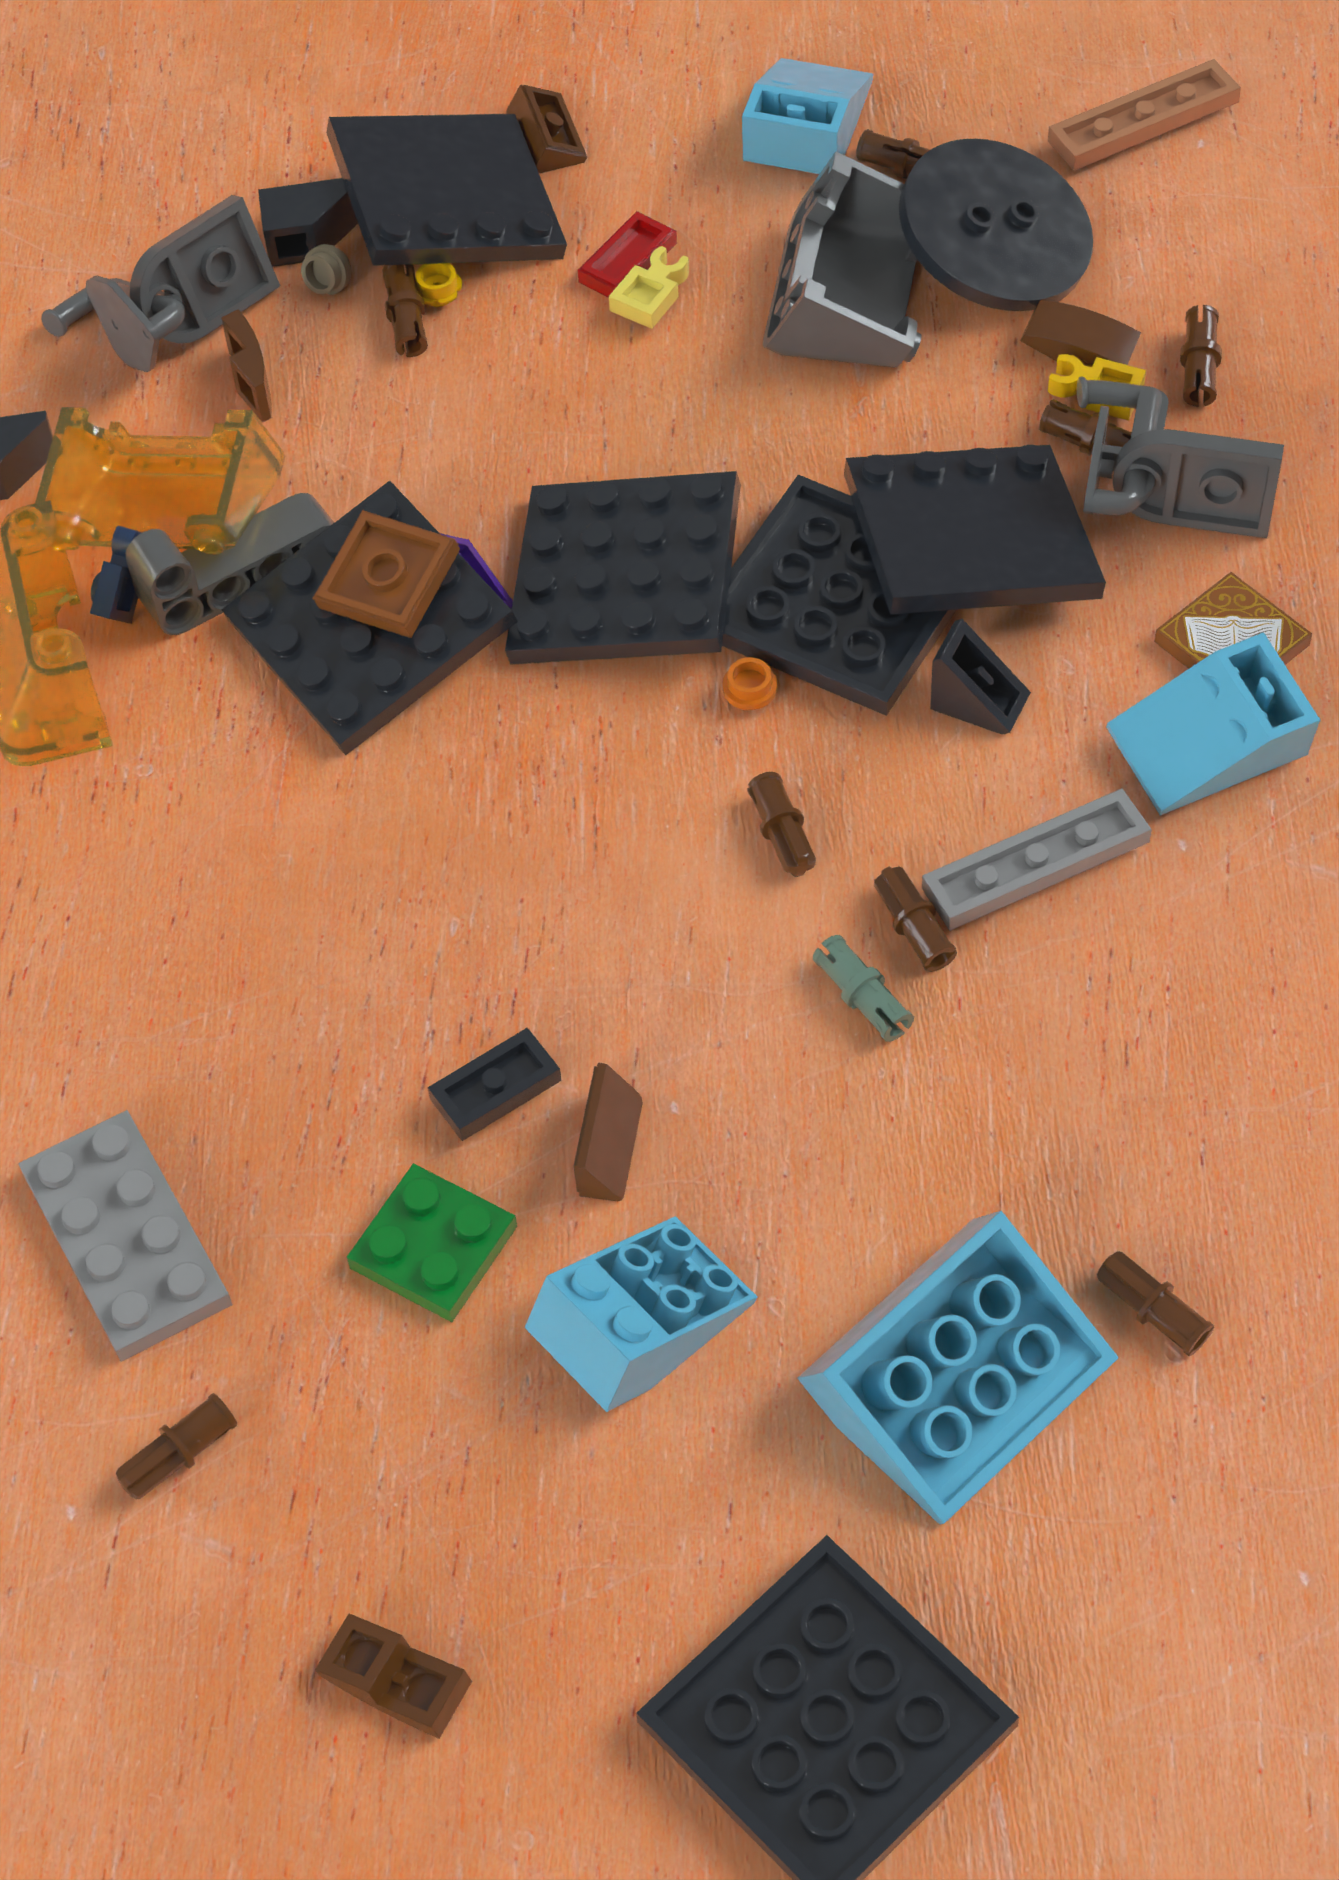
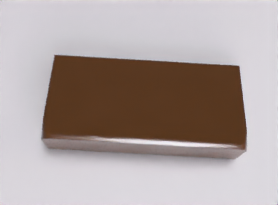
[506,85,587,173]
[573,1063,643,1201]

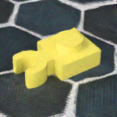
[609,246,689,329]

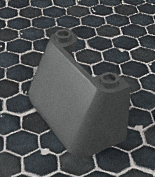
[763,151,922,368]

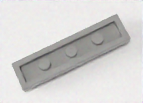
[922,788,1152,931]

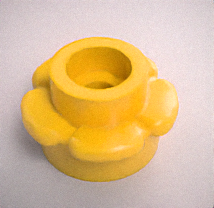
[415,263,462,307]

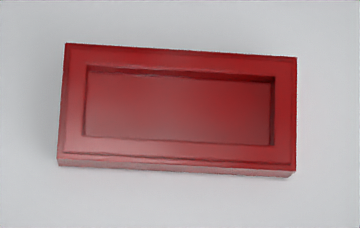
[577,211,677,298]

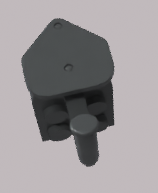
[41,195,280,372]
[1077,377,1284,538]

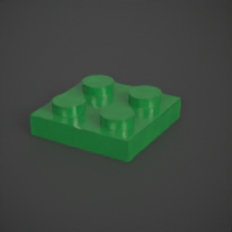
[346,1163,517,1322]

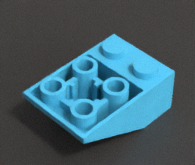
[742,58,873,174]
[1106,632,1320,816]
[525,1216,758,1412]

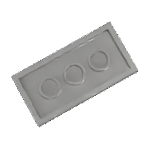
[18,1110,233,1362]

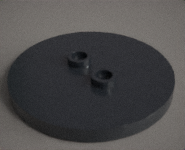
[899,138,1093,311]

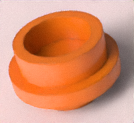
[722,657,777,710]

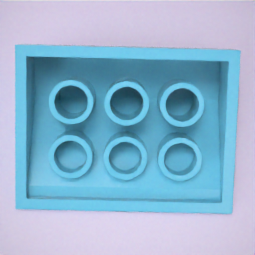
[797,1211,1119,1524]

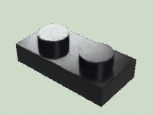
[428,1027,562,1141]

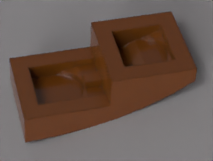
[1020,300,1141,366]
[221,309,272,423]
[315,1613,472,1739]

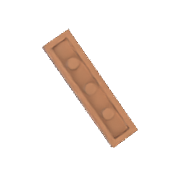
[1048,59,1241,171]

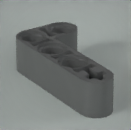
[126,493,334,635]

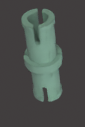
[813,935,914,1042]

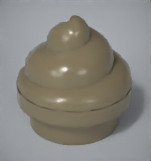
[301,244,351,295]

